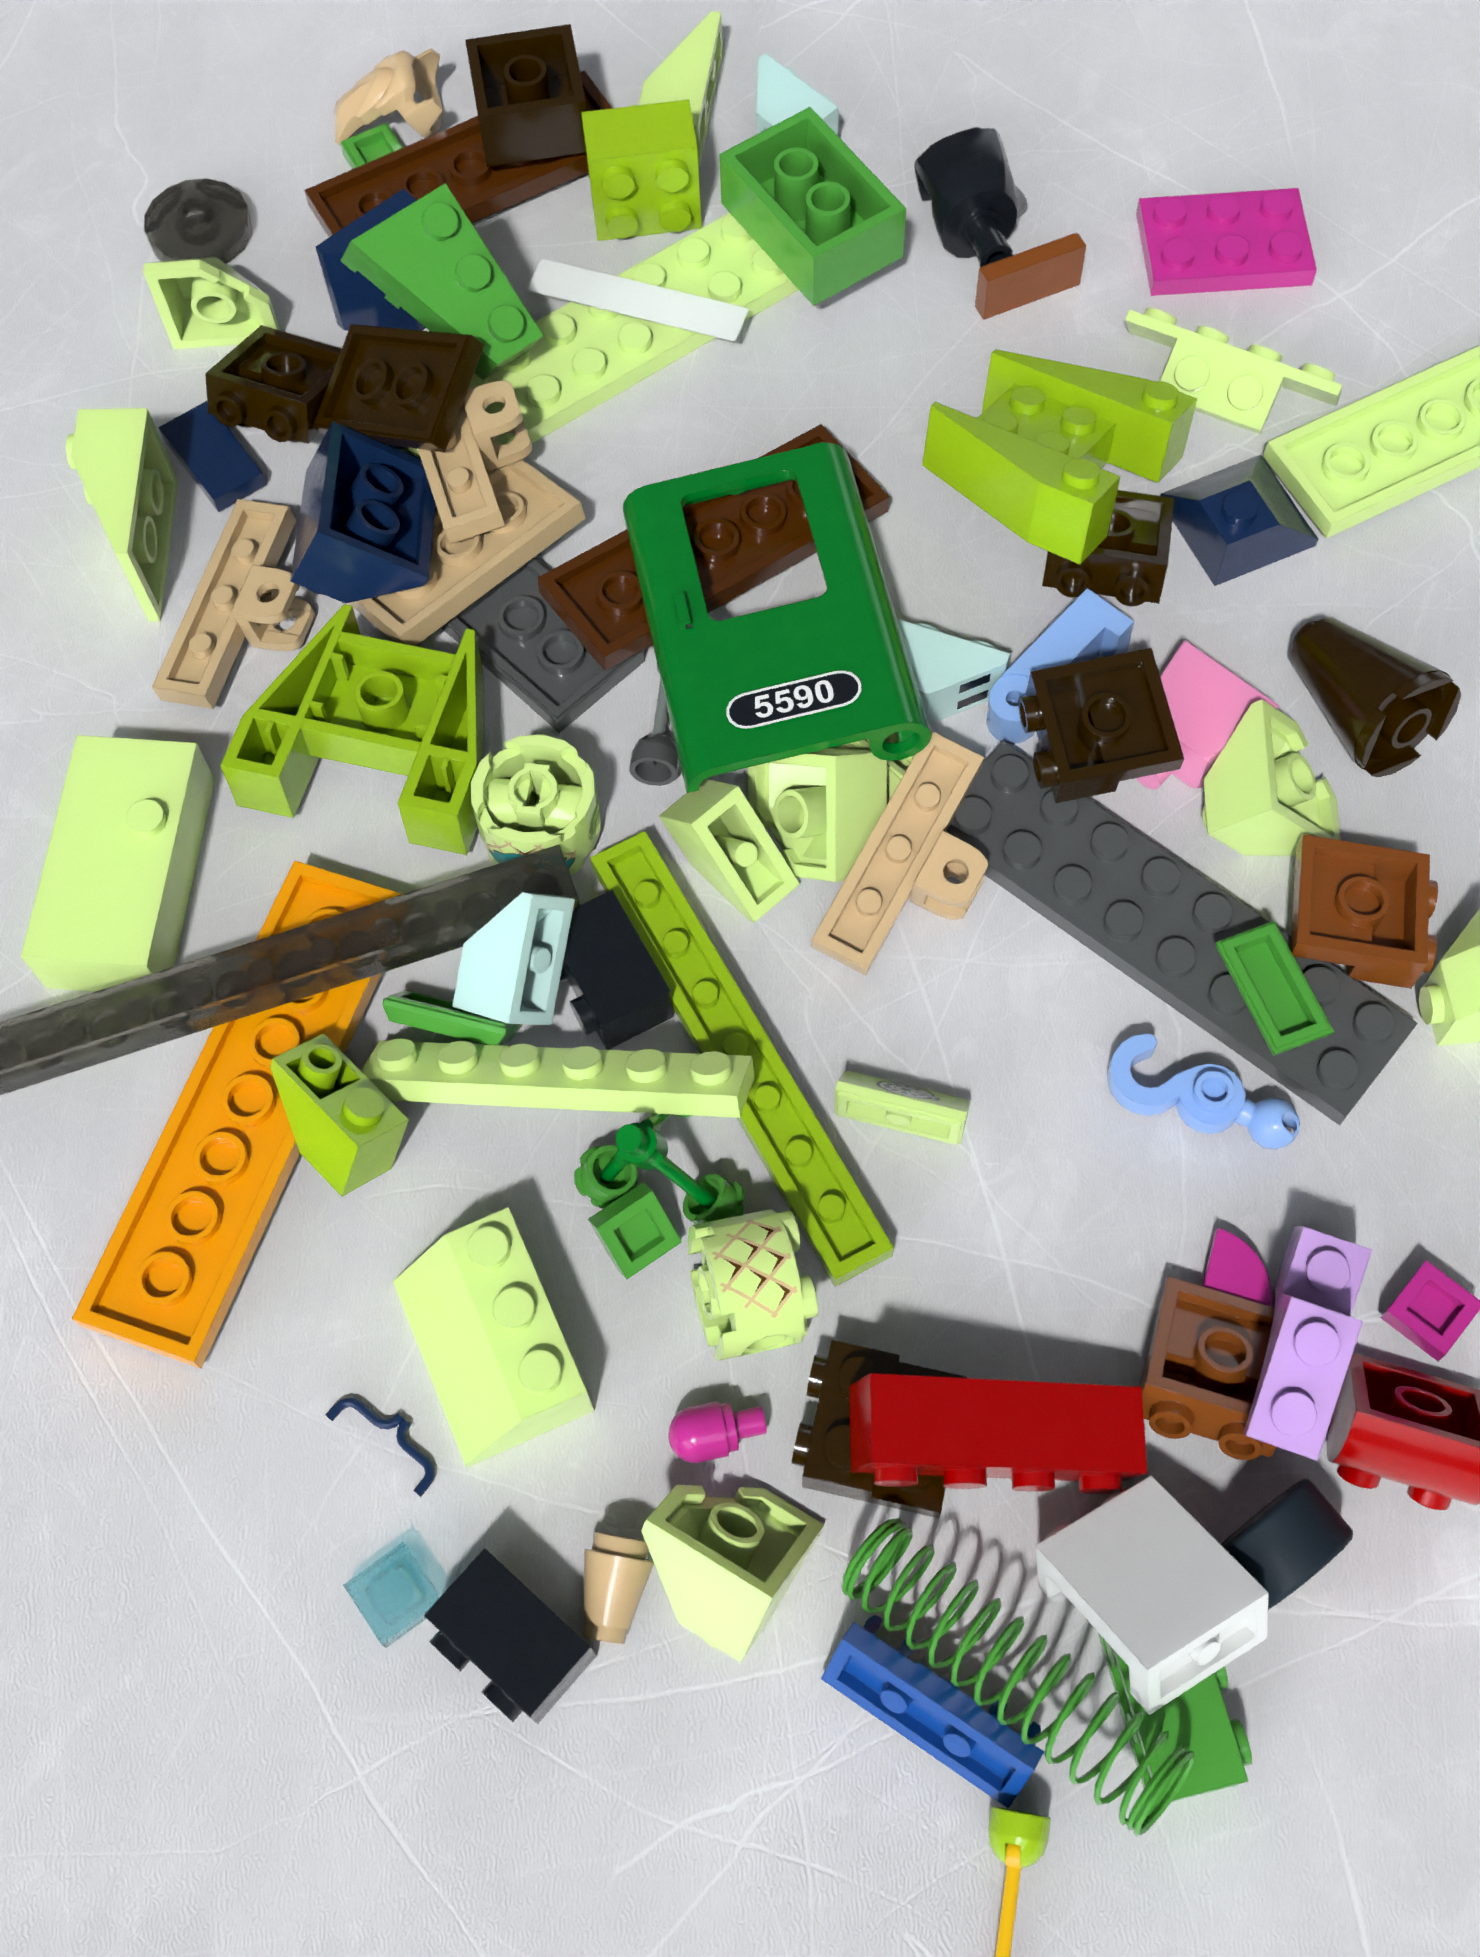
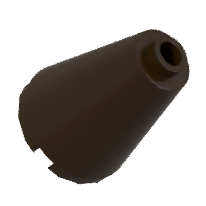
[1291,617,1461,778]

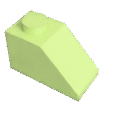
[659,779,800,922]

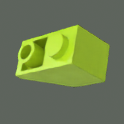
[270,1033,409,1197]

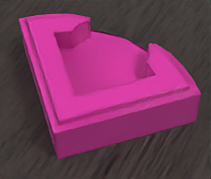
[1201,1228,1272,1306]

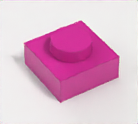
[1381,1260,1480,1362]

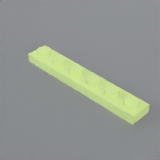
[361,1038,755,1118]

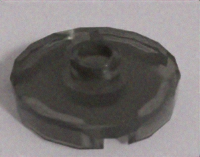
[144,178,252,264]

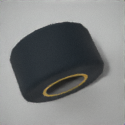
[1220,1479,1353,1610]

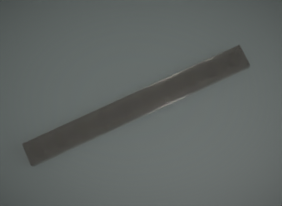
[0,844,580,1095]

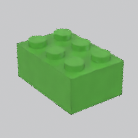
[719,107,906,306]

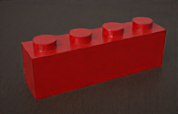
[849,1373,1147,1494]

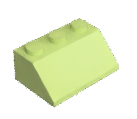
[393,1207,594,1468]

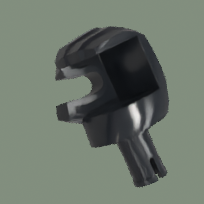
[914,127,1027,267]

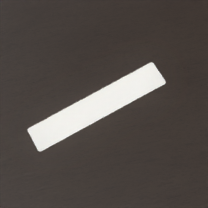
[527,259,748,341]

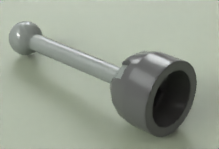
[629,664,679,786]

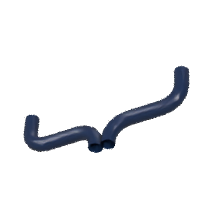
[325,1397,435,1497]

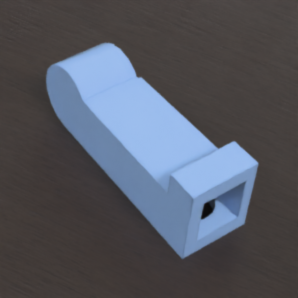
[986,588,1134,744]

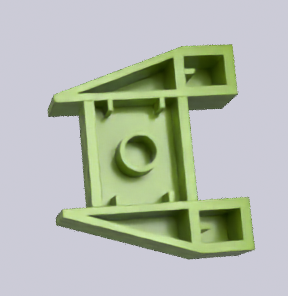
[922,349,1198,564]
[220,604,485,855]

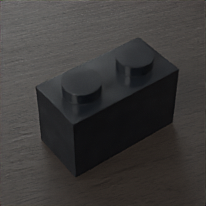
[559,890,674,1050]
[424,1548,597,1724]

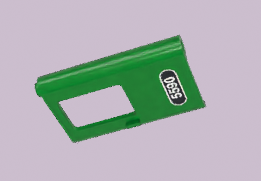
[623,442,932,793]

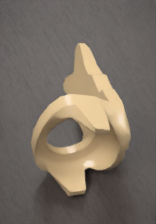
[335,48,443,146]

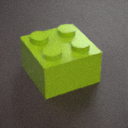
[581,99,702,241]

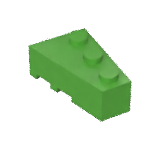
[341,183,543,380]

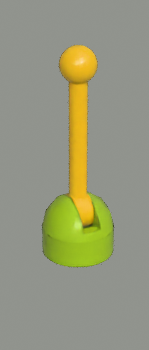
[988,1806,1051,1957]

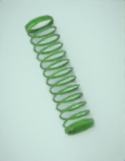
[842,1518,1195,1836]

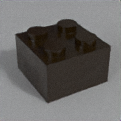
[465,24,587,167]

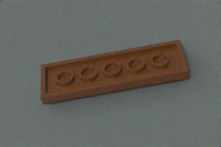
[304,70,612,237]
[538,424,890,671]

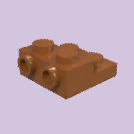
[1290,834,1438,989]
[1139,1276,1277,1460]

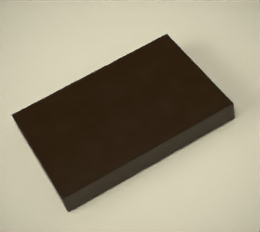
[313,324,484,452]

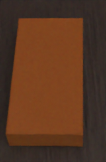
[975,232,1086,320]

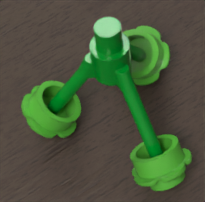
[574,1113,745,1224]

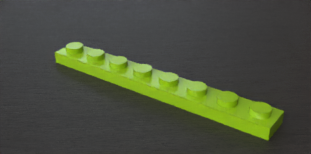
[590,831,894,1287]

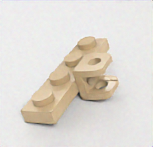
[418,381,533,544]
[152,499,315,709]
[811,731,988,976]

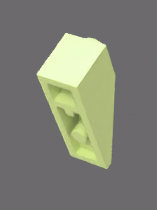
[631,11,723,167]

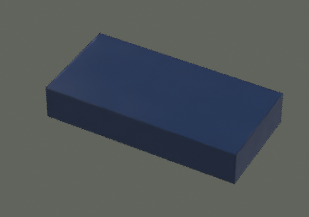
[158,401,267,512]

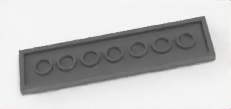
[946,740,1418,1126]

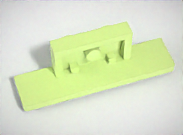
[1125,307,1342,435]

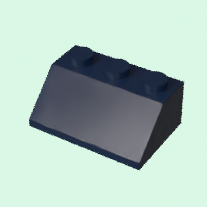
[290,421,435,604]

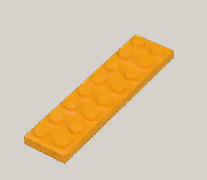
[72,860,412,1369]

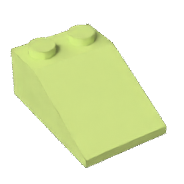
[66,408,179,622]

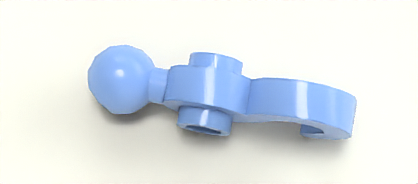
[1107,1033,1300,1150]

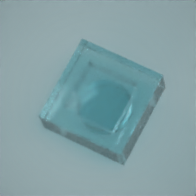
[343,1542,441,1648]

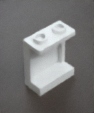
[1035,1476,1268,1715]

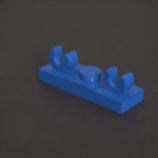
[821,1615,1044,1809]

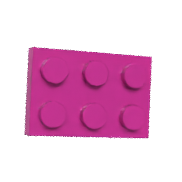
[1136,188,1317,296]

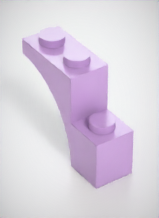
[1243,1226,1372,1461]

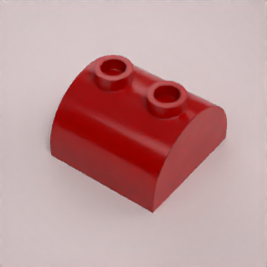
[1327,1353,1480,1510]

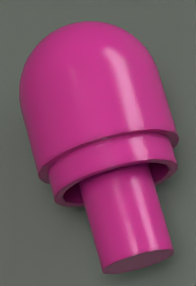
[668,1401,767,1463]

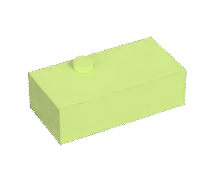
[21,735,215,997]

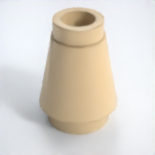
[582,1532,654,1644]

